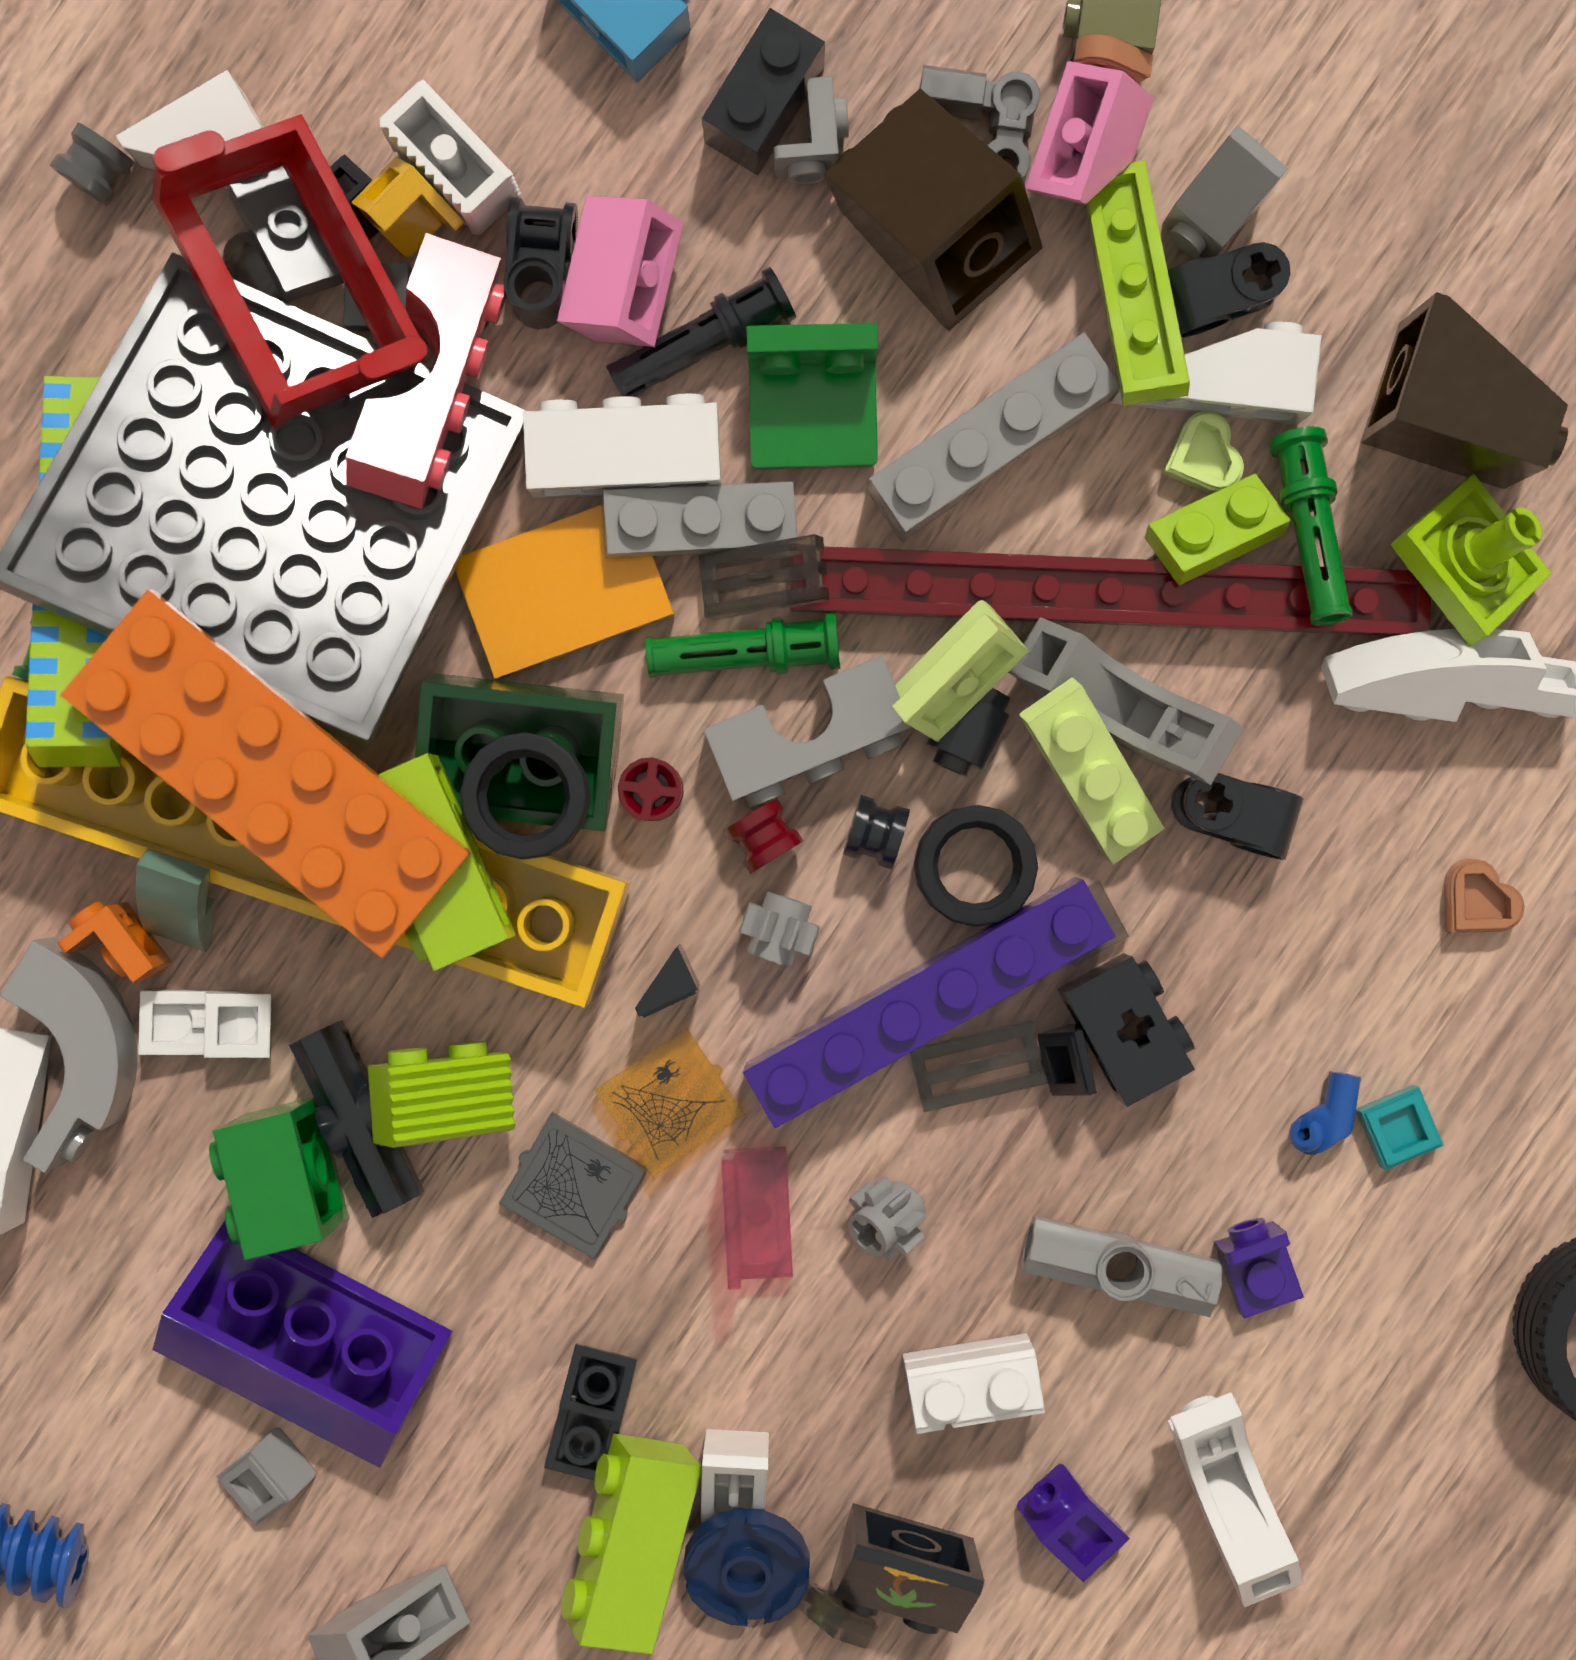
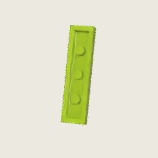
[1085,160,1190,406]

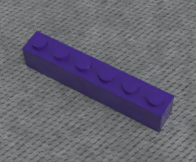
[743,877,1116,1128]

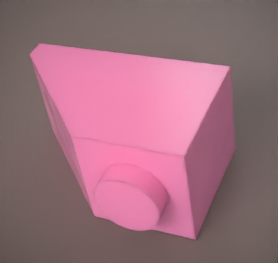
[1025,61,1154,204]

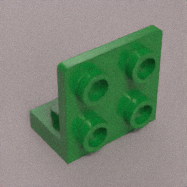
[747,323,878,470]

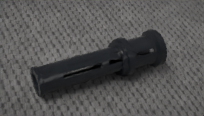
[606,266,797,397]

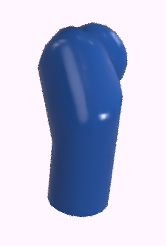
[1289,1071,1361,1155]

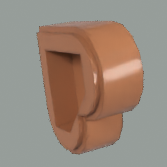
[1073,34,1154,82]
[1444,859,1525,933]

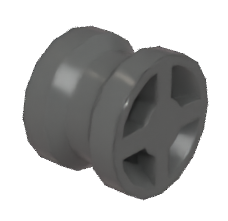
[50,122,134,205]

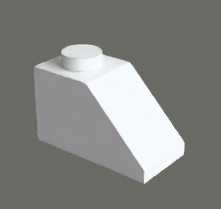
[116,70,268,189]

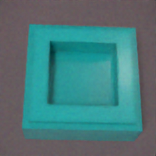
[1356,1085,1444,1170]

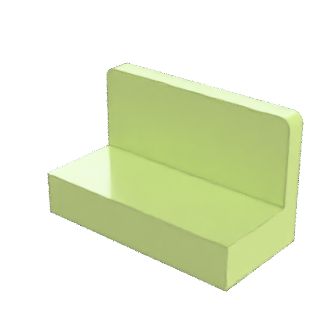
[892,600,1029,742]

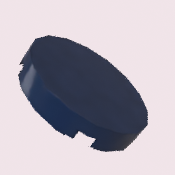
[683,1508,810,1626]

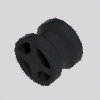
[843,795,910,869]

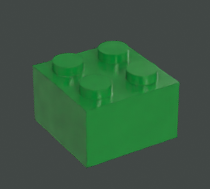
[209,1097,349,1260]

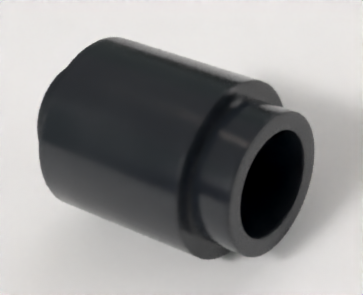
[926,688,1010,777]

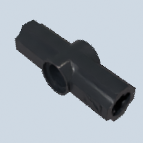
[289,1020,424,1218]

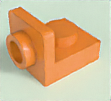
[57,901,173,983]

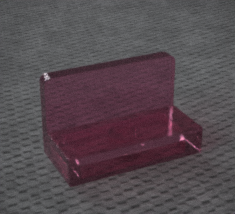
[721,1146,793,1290]

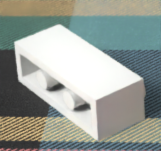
[523,394,722,499]

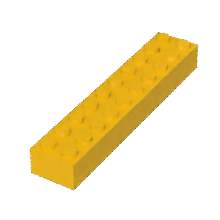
[0,676,632,1008]

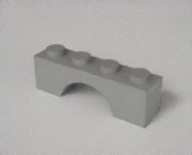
[866,332,1119,542]

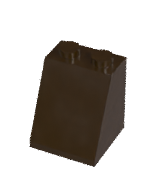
[824,88,1043,331]
[1360,292,1568,489]

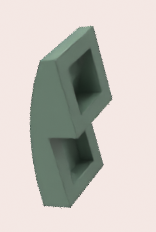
[135,848,216,952]

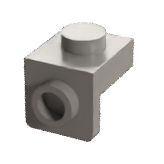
[773,76,849,185]

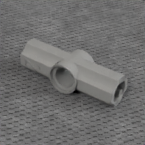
[1021,1215,1223,1317]

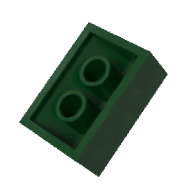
[415,673,624,832]

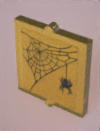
[595,1027,745,1177]

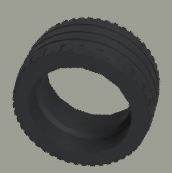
[1512,1238,1576,1421]

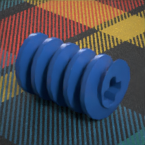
[0,1503,89,1608]

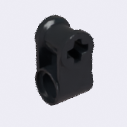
[504,197,578,330]
[1168,242,1291,339]
[1171,773,1304,860]

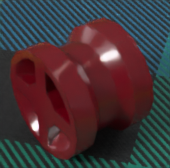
[618,757,684,821]
[724,798,803,874]

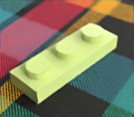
[1018,677,1165,865]

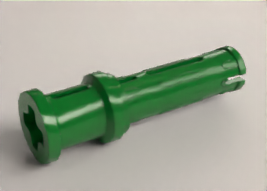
[1269,426,1353,626]
[645,612,840,678]

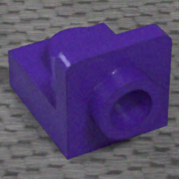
[1214,1218,1304,1319]
[1017,1464,1130,1582]

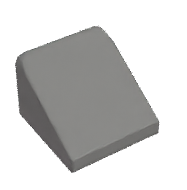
[216,1428,316,1525]

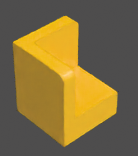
[351,157,464,258]

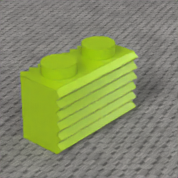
[368,1041,516,1148]

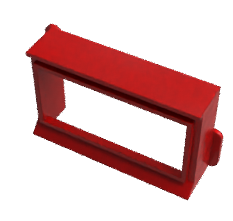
[152,114,427,430]

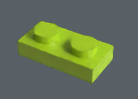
[1144,473,1291,586]

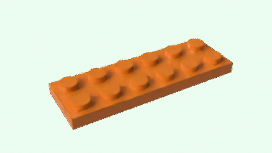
[60,589,472,958]

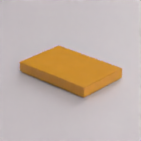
[455,505,675,680]

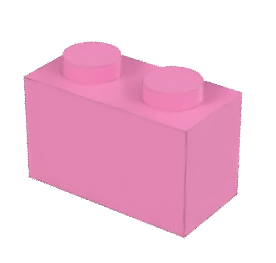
[557,196,684,347]

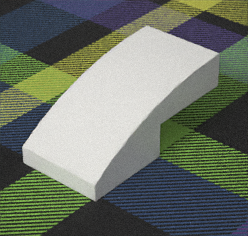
[138,989,271,1058]

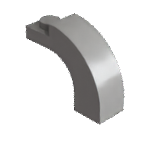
[1008,617,1244,785]
[0,937,137,1173]

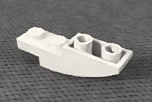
[1321,629,1576,722]

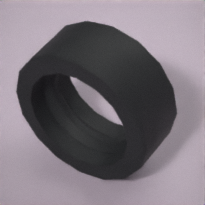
[460,732,591,860]
[914,805,1038,927]

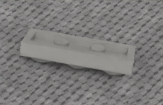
[601,481,798,558]

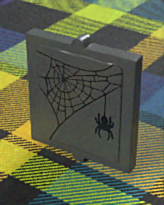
[499,1112,648,1259]

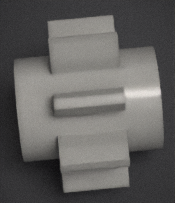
[739,891,820,967]
[848,1177,926,1261]

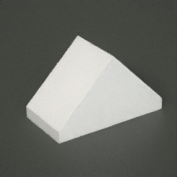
[701,1429,769,1524]

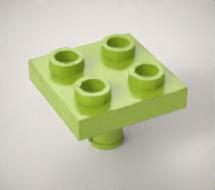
[1390,474,1552,646]

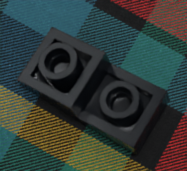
[544,1343,637,1481]

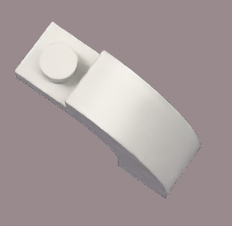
[1168,1392,1304,1608]

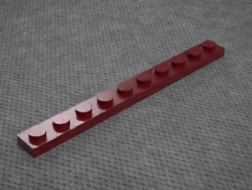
[790,545,1431,636]

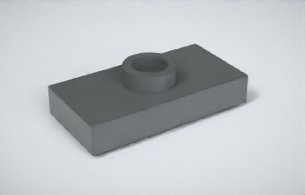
[230,168,344,303]

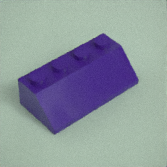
[152,1221,452,1468]

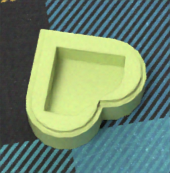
[1161,410,1244,494]

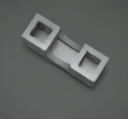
[703,655,911,808]

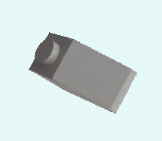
[1163,125,1288,258]
[307,1565,471,1660]

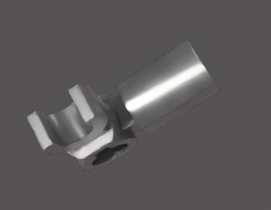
[920,65,1040,181]

